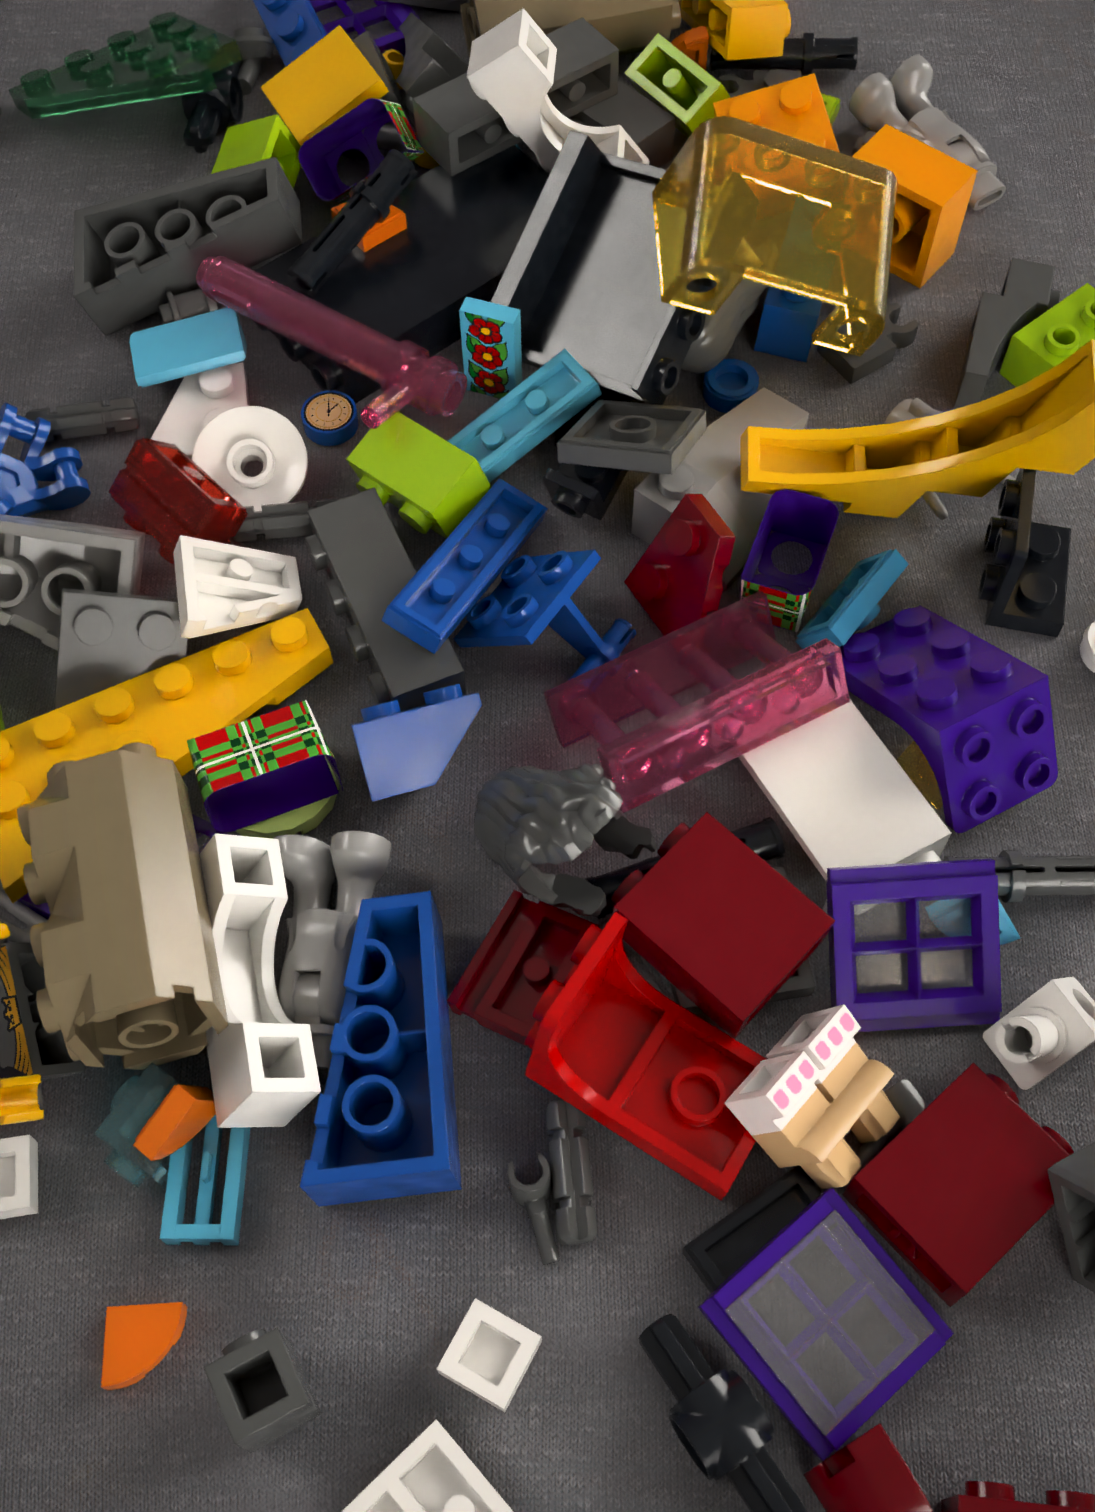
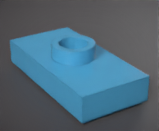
[795,549,909,656]

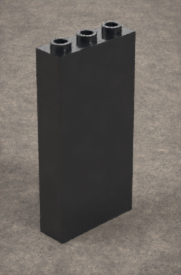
[245,145,550,404]

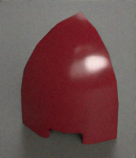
[803,1423,933,1512]

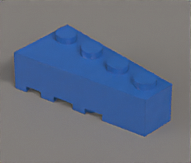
[300,891,462,1207]

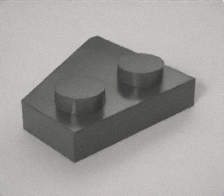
[54,588,188,710]

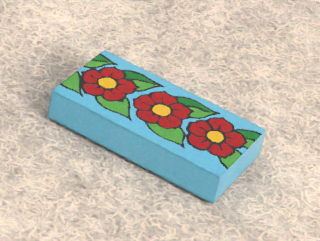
[459,296,522,399]

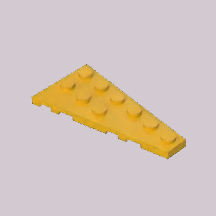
[0,608,334,903]

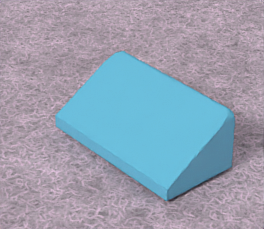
[129,307,247,388]

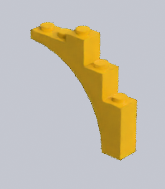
[740,339,1095,518]

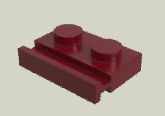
[447,890,599,1045]

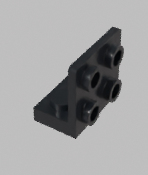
[978,468,1072,637]

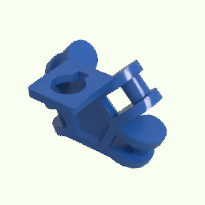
[0,402,91,517]

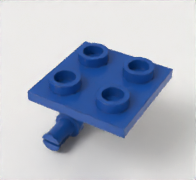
[454,549,636,697]

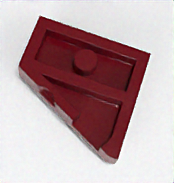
[624,494,736,665]

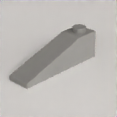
[631,387,809,591]
[0,514,146,651]

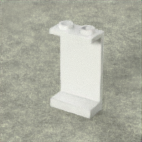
[705,656,952,915]

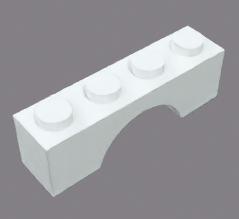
[466,8,649,173]
[199,833,321,1128]

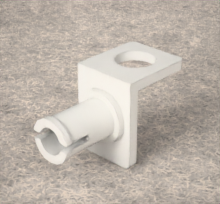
[983,977,1095,1090]

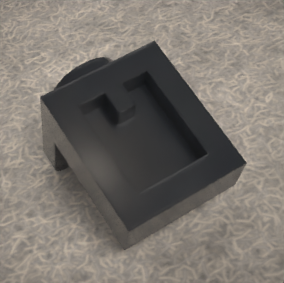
[543,463,628,520]

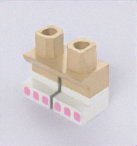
[724,1004,900,1189]

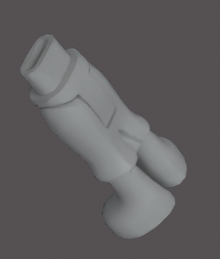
[849,54,1006,211]
[273,831,392,1073]

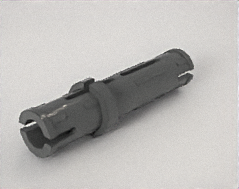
[942,850,1095,903]

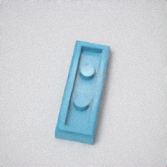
[448,348,602,483]

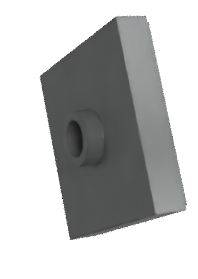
[557,399,706,475]

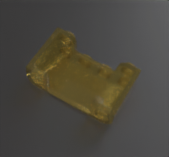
[652,116,898,356]

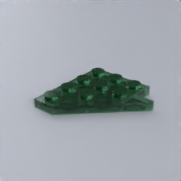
[9,12,243,119]

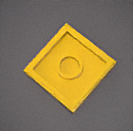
[260,25,389,146]

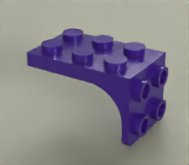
[820,605,1058,833]

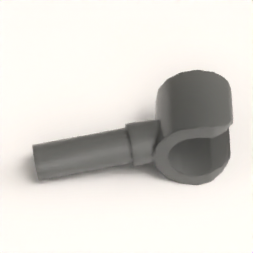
[855,1079,925,1173]
[507,1154,560,1265]

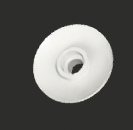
[192,406,308,515]

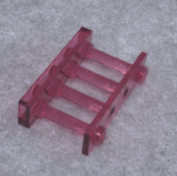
[543,591,850,813]

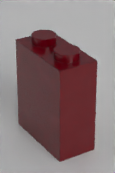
[611,812,835,1039]
[842,1062,1074,1307]

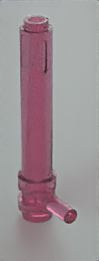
[196,256,467,429]

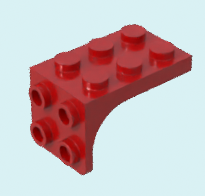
[524,912,766,1201]

